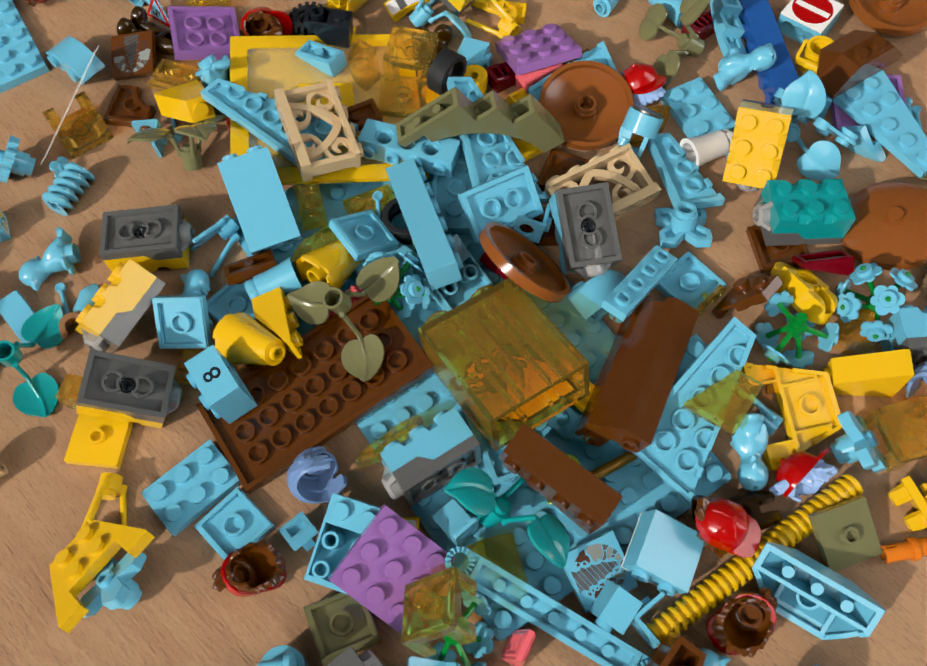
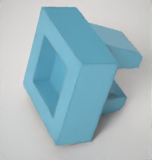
[278,511,319,552]

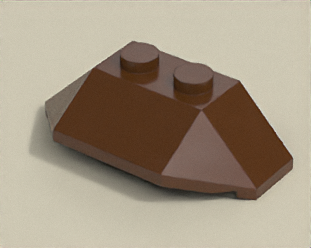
[817,30,903,99]

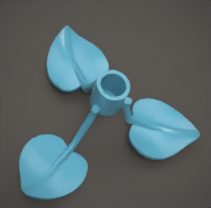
[409,0,472,38]
[726,70,841,181]

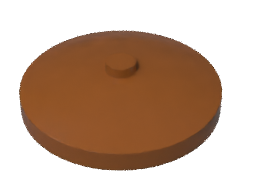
[848,0,927,36]
[539,60,634,151]
[841,182,927,270]
[479,222,570,303]

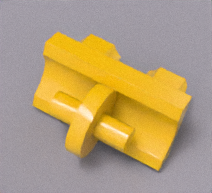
[888,476,927,532]

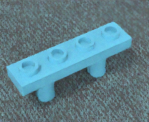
[601,245,678,323]

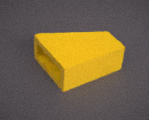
[153,80,216,123]
[821,349,914,397]

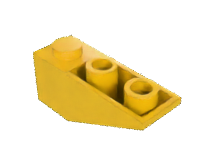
[252,287,303,359]

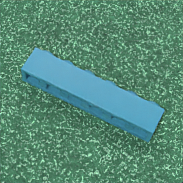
[385,158,463,291]

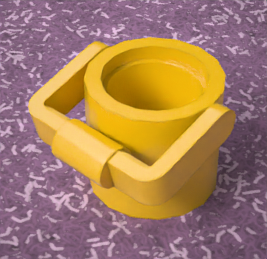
[794,35,834,75]

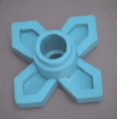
[654,201,713,249]
[830,411,889,473]
[80,552,147,618]

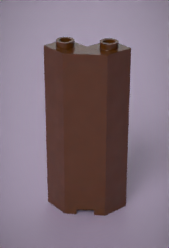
[575,296,700,453]

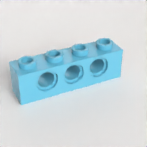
[357,118,460,179]

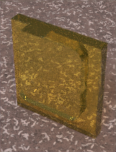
[467,532,528,598]

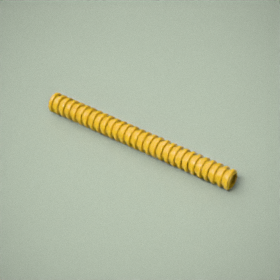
[645,474,863,647]

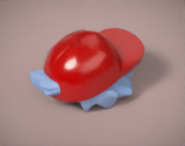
[620,63,666,106]
[769,447,838,502]

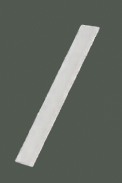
[40,45,99,165]

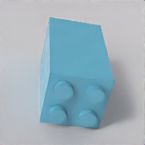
[217,145,302,255]

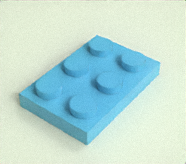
[659,77,735,138]
[457,165,544,242]
[141,439,241,537]

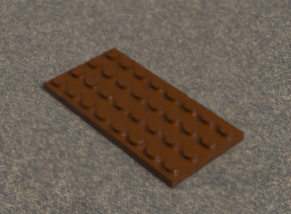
[196,294,435,494]

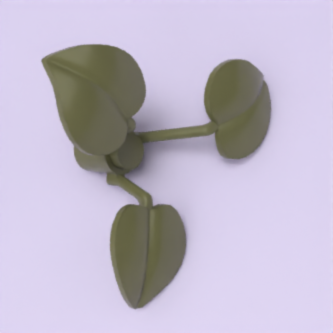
[639,0,711,91]
[127,113,227,171]
[287,257,400,382]

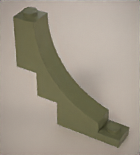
[396,87,565,153]

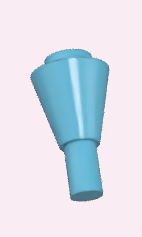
[593,0,620,17]

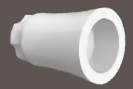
[680,129,733,168]

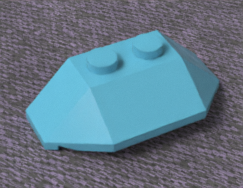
[752,541,886,640]

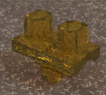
[293,181,329,231]

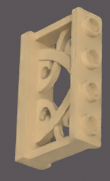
[273,78,364,182]
[544,143,661,220]

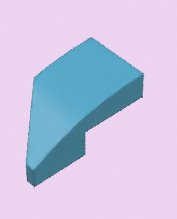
[845,125,886,162]

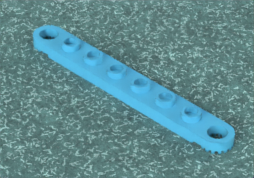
[445,546,651,666]

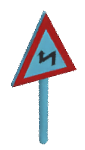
[145,0,170,27]

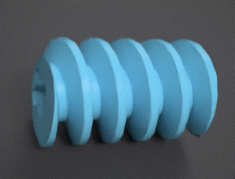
[42,163,95,216]

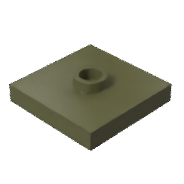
[808,495,883,572]
[303,592,381,666]

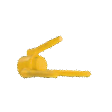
[465,0,521,40]
[80,472,128,529]

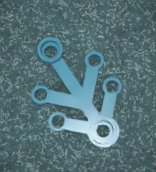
[772,87,858,148]

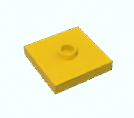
[64,414,134,469]

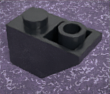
[303,5,353,48]

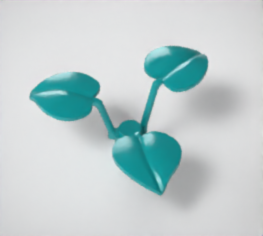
[0,304,67,418]
[444,467,570,569]

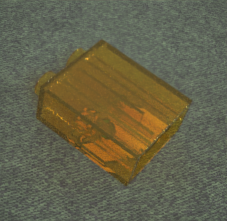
[418,278,589,452]

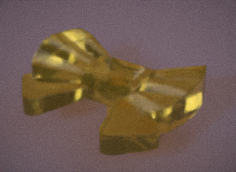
[696,284,726,316]

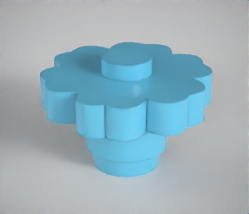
[0,135,36,183]

